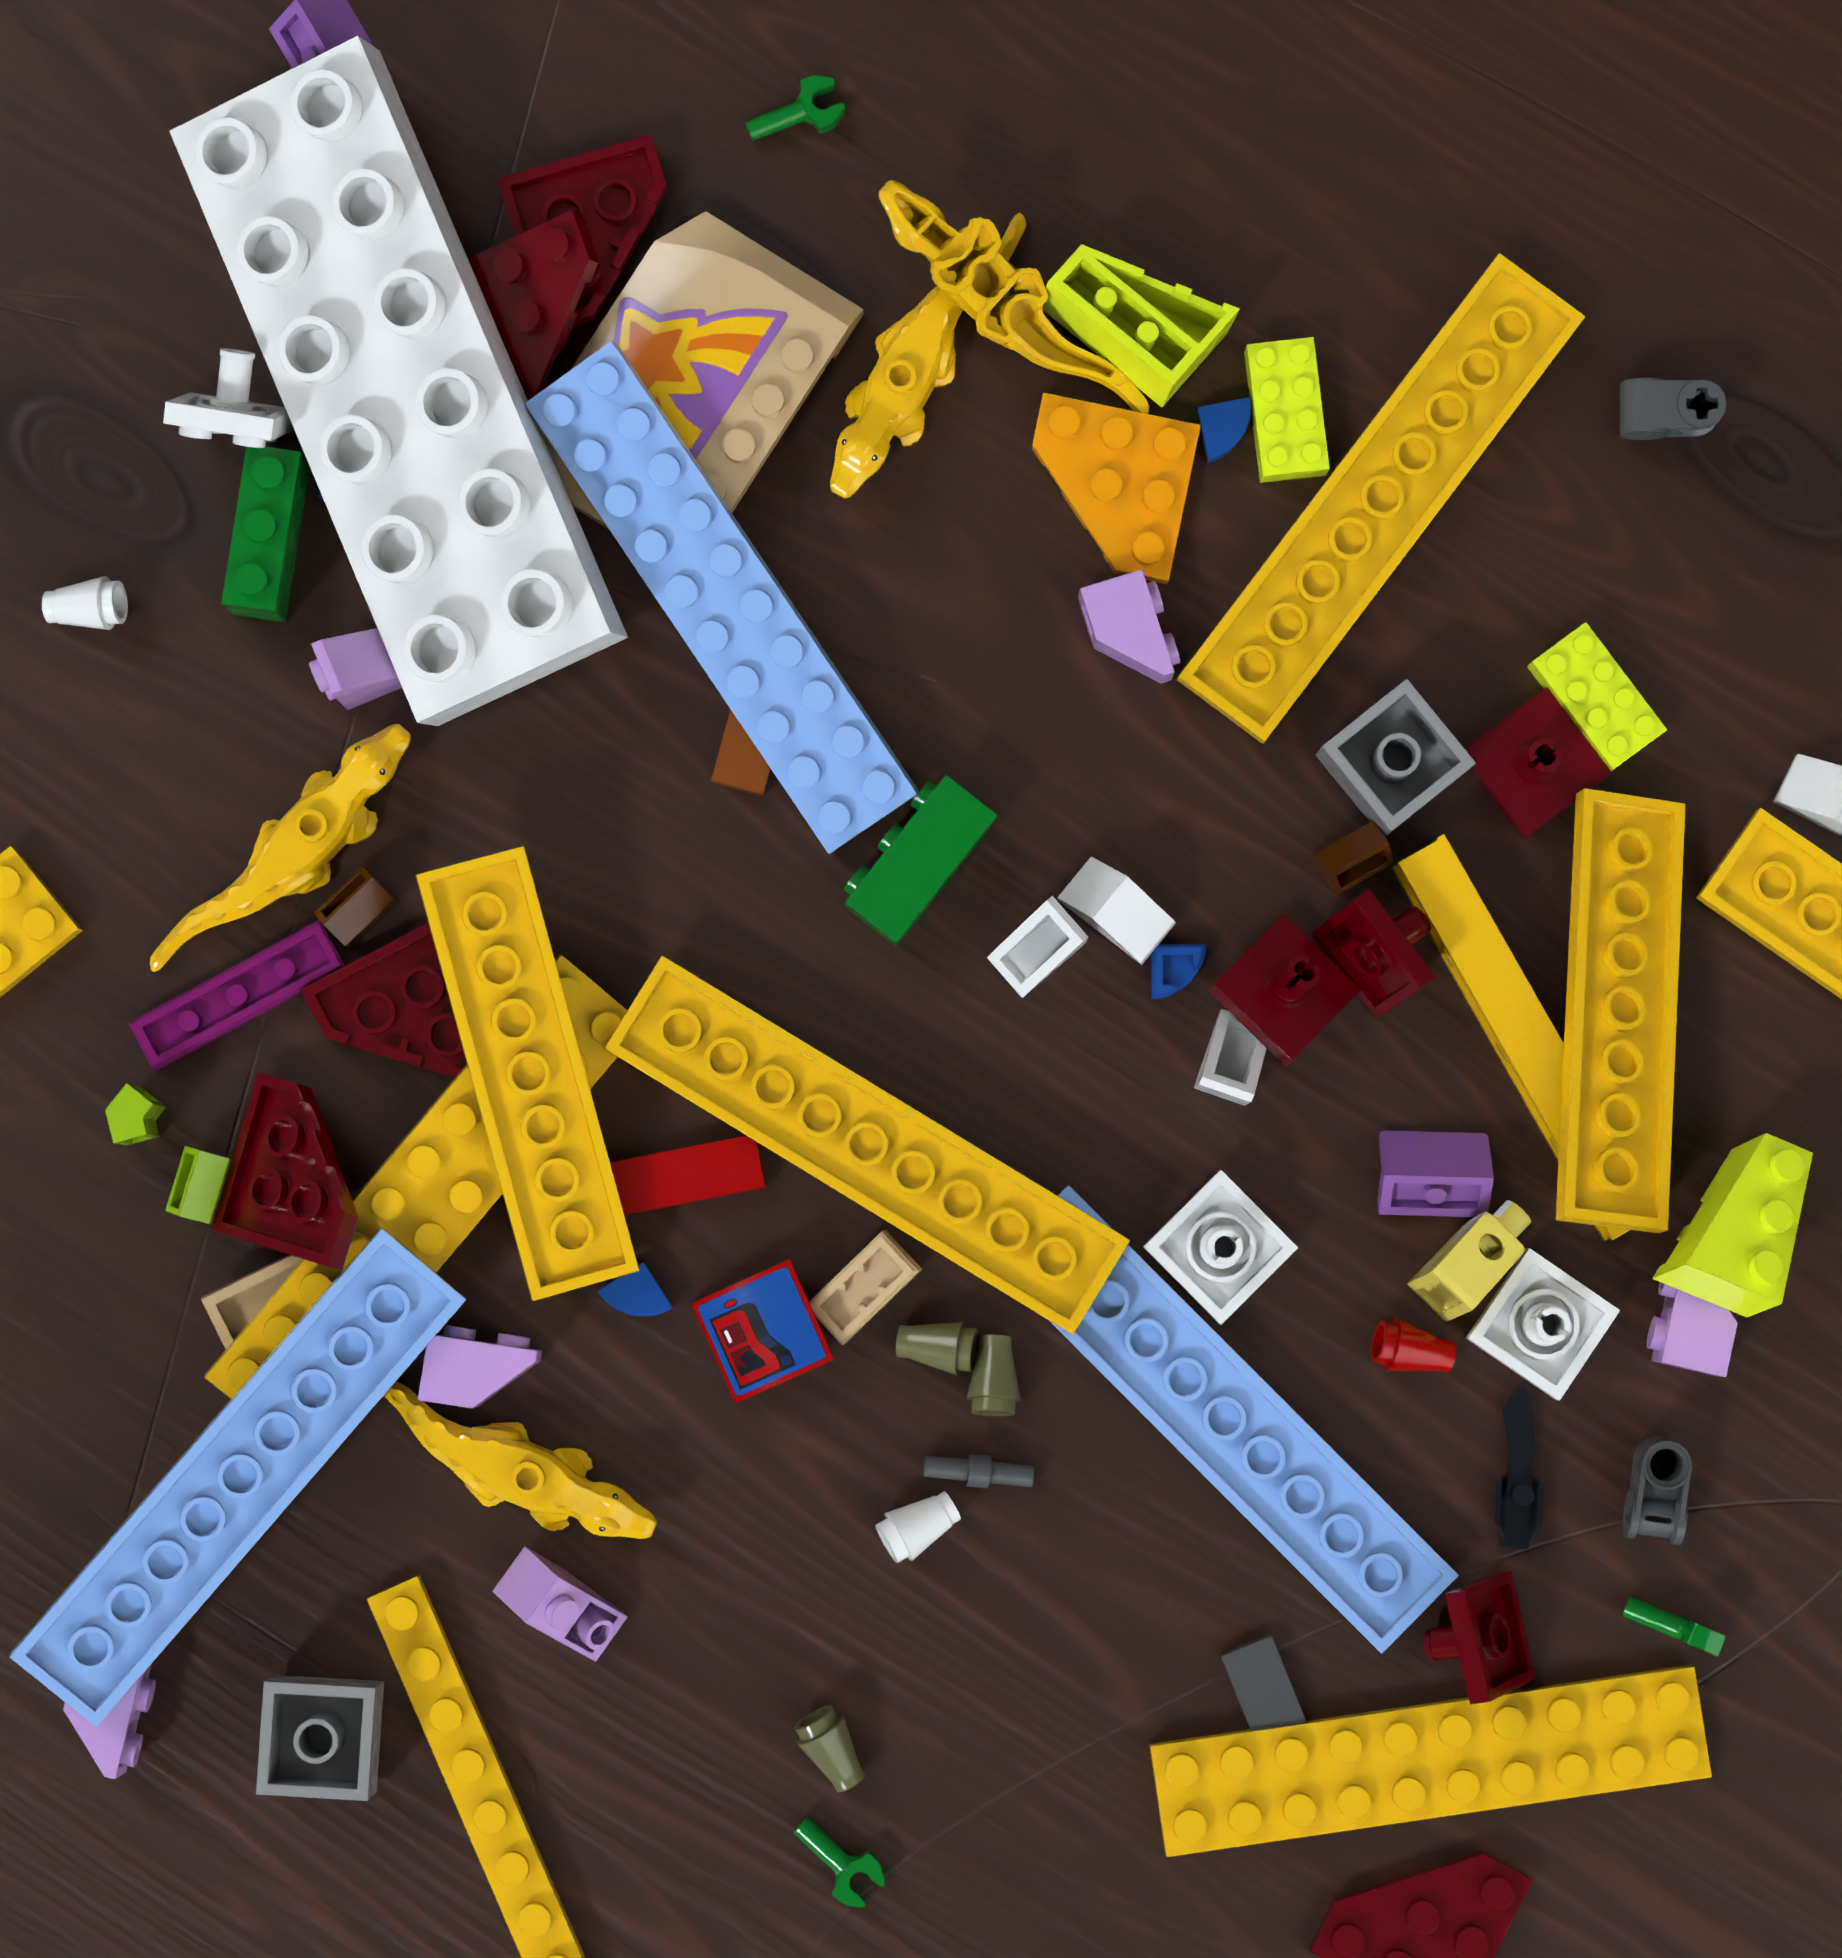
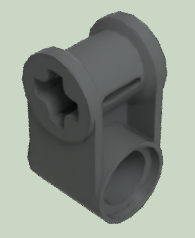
[1619,378,1727,440]
[1622,1436,1692,1546]

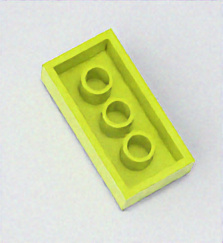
[1244,337,1330,483]
[1527,622,1667,771]

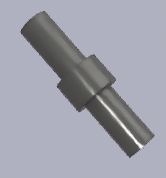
[923,1454,1034,1489]

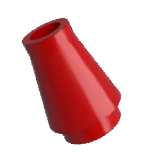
[1371,1317,1456,1373]

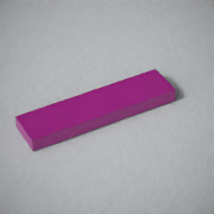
[128,920,346,1072]

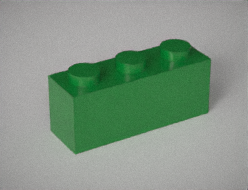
[221,447,310,622]
[843,775,997,947]

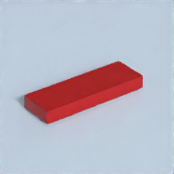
[610,1136,766,1216]

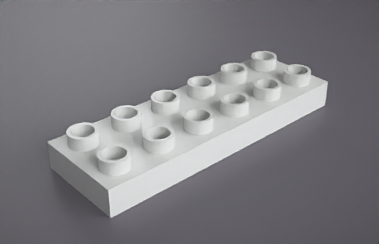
[169,36,628,726]

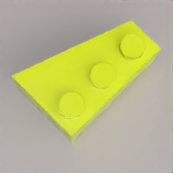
[1043,244,1240,408]
[1652,1133,1813,1317]

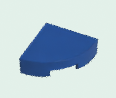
[1196,397,1251,463]
[1151,944,1206,1000]
[597,1262,674,1316]

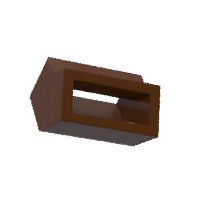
[1310,821,1395,896]
[314,866,399,949]

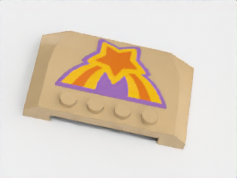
[538,211,864,529]

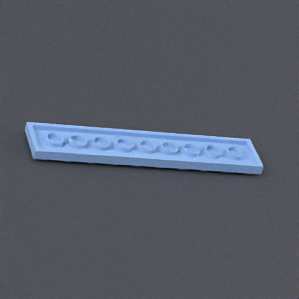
[524,341,920,854]
[1051,1185,1459,1654]
[9,1227,466,1727]

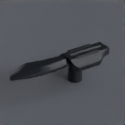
[1494,1385,1544,1549]

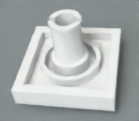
[163,348,294,448]
[1143,1170,1298,1325]
[1466,1248,1620,1401]

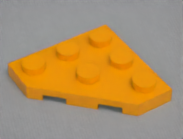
[1032,393,1201,584]

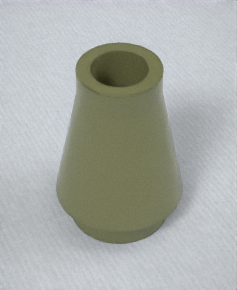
[896,1321,978,1376]
[966,1335,1021,1416]
[794,1705,865,1792]

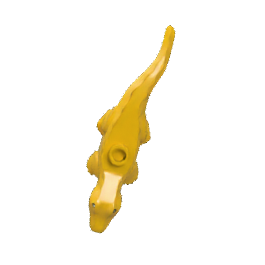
[879,180,1149,414]
[830,213,1026,498]
[150,724,411,972]
[384,1381,657,1539]

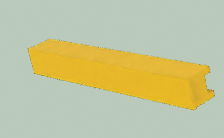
[1391,834,1630,1241]

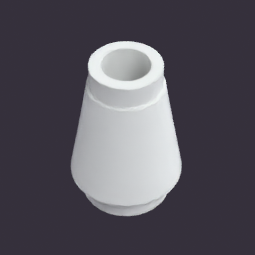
[42,576,128,630]
[875,1491,961,1563]

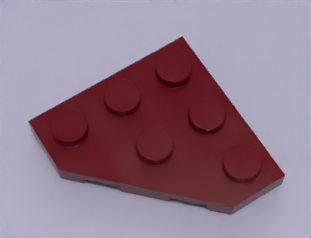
[497,134,667,327]
[468,210,599,400]
[300,923,467,1078]
[211,1072,358,1270]
[1308,1851,1533,1958]

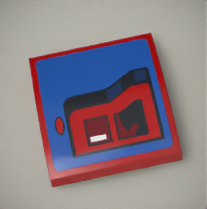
[691,1259,834,1404]

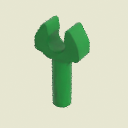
[745,75,845,142]
[1622,1596,1726,1657]
[793,1816,885,1908]

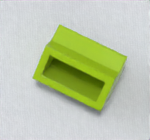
[105,1083,166,1146]
[165,1146,232,1225]

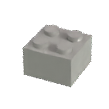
[1315,679,1476,837]
[256,1675,384,1801]

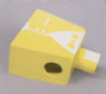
[1407,1200,1531,1322]

